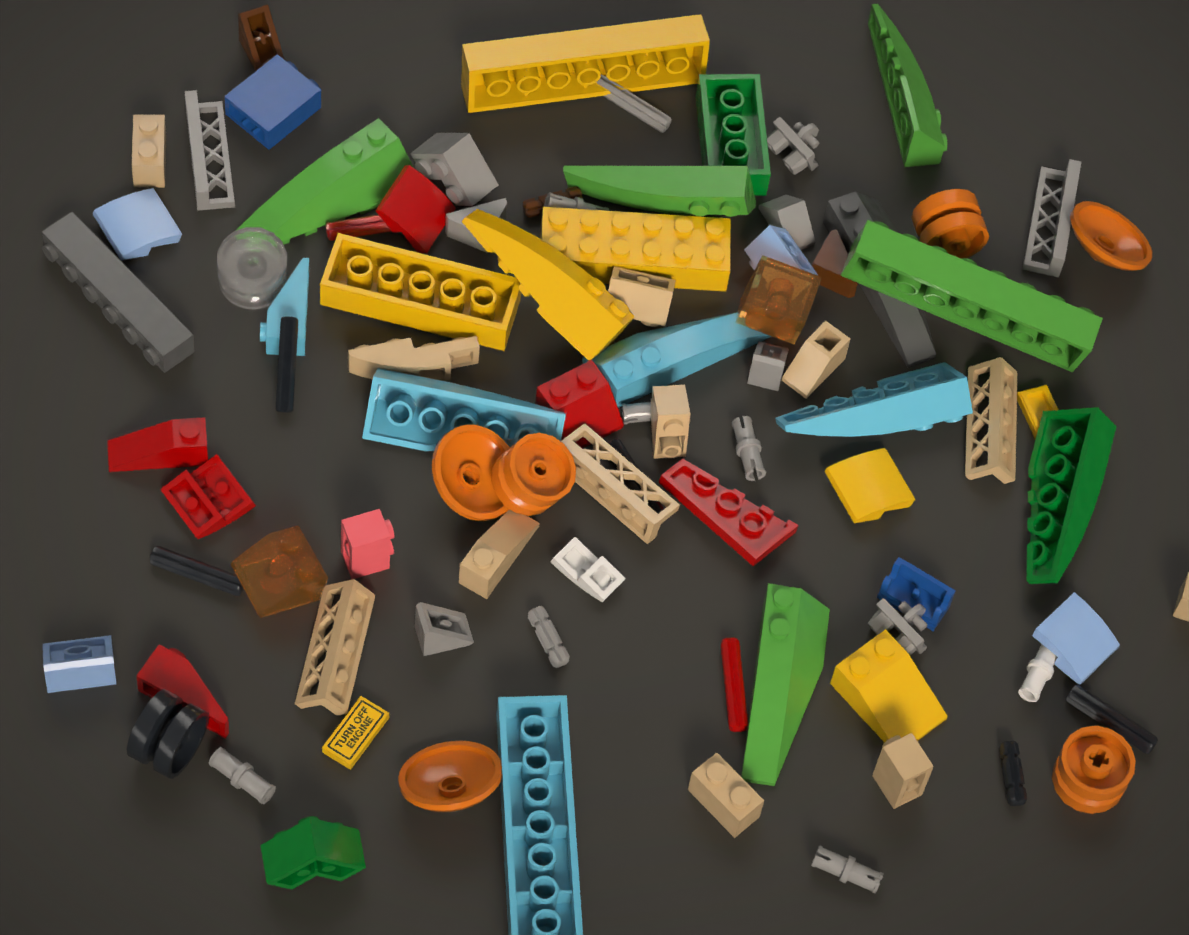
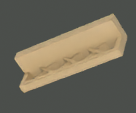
[965,357,1017,484]
[561,424,680,544]
[295,579,375,715]

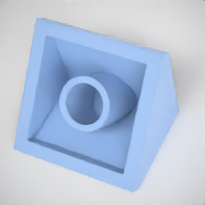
[43,635,117,693]

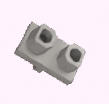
[767,117,820,175]
[868,598,928,655]

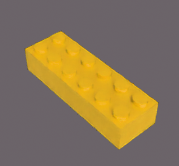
[540,207,731,291]
[320,233,521,351]

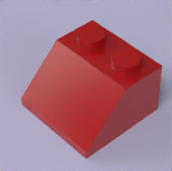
[535,360,624,448]

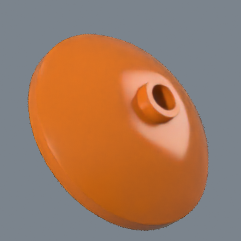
[1070,201,1153,271]
[432,425,510,521]
[398,741,502,812]

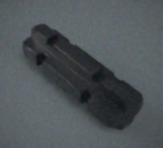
[999,741,1027,806]

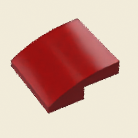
[376,165,456,254]
[160,454,256,539]

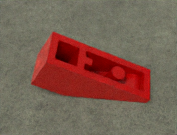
[107,417,208,472]
[137,644,229,739]

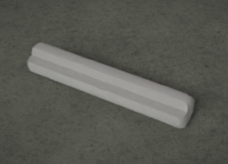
[596,75,672,133]

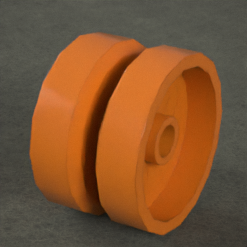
[911,189,989,258]
[492,433,576,516]
[1052,726,1136,814]

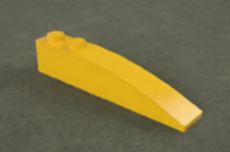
[462,209,635,361]

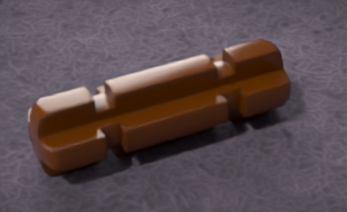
[522,186,583,218]

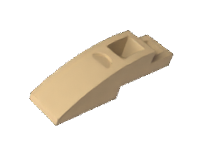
[348,336,480,381]

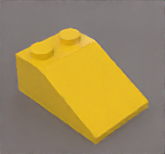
[830,629,948,743]

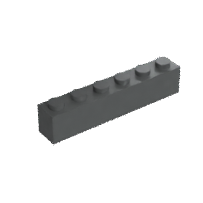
[42,212,195,373]

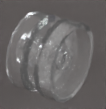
[217,227,287,309]

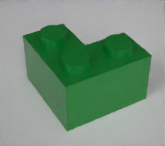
[260,816,366,890]

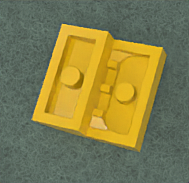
[824,448,916,523]

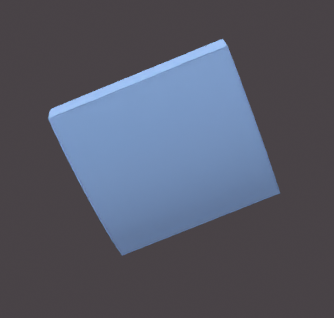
[93,188,182,260]
[1032,592,1120,685]

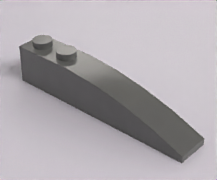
[823,191,936,368]

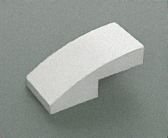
[550,537,626,602]

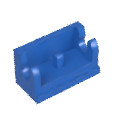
[877,557,956,631]

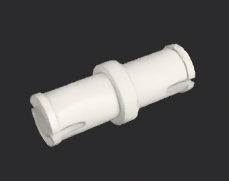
[1018,644,1057,702]

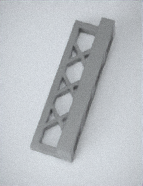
[184,90,235,211]
[1022,159,1081,277]

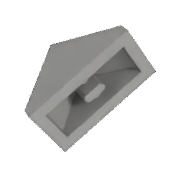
[759,195,815,250]
[445,198,507,253]
[747,341,789,391]
[415,602,474,656]

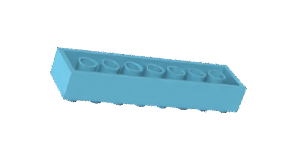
[496,695,583,935]

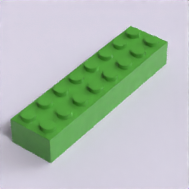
[840,220,1103,372]

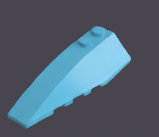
[582,307,777,408]
[775,362,973,437]
[362,368,566,451]

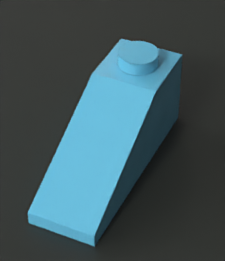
[260,258,309,356]

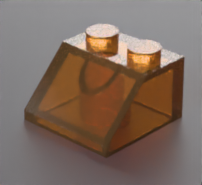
[736,255,821,344]
[231,525,328,618]

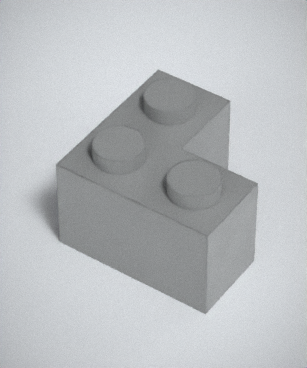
[410,133,499,206]

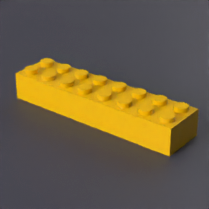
[461,14,710,113]

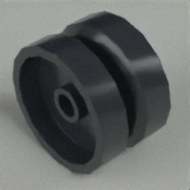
[126,689,209,779]

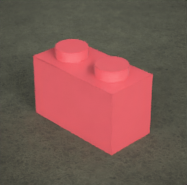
[341,509,395,579]

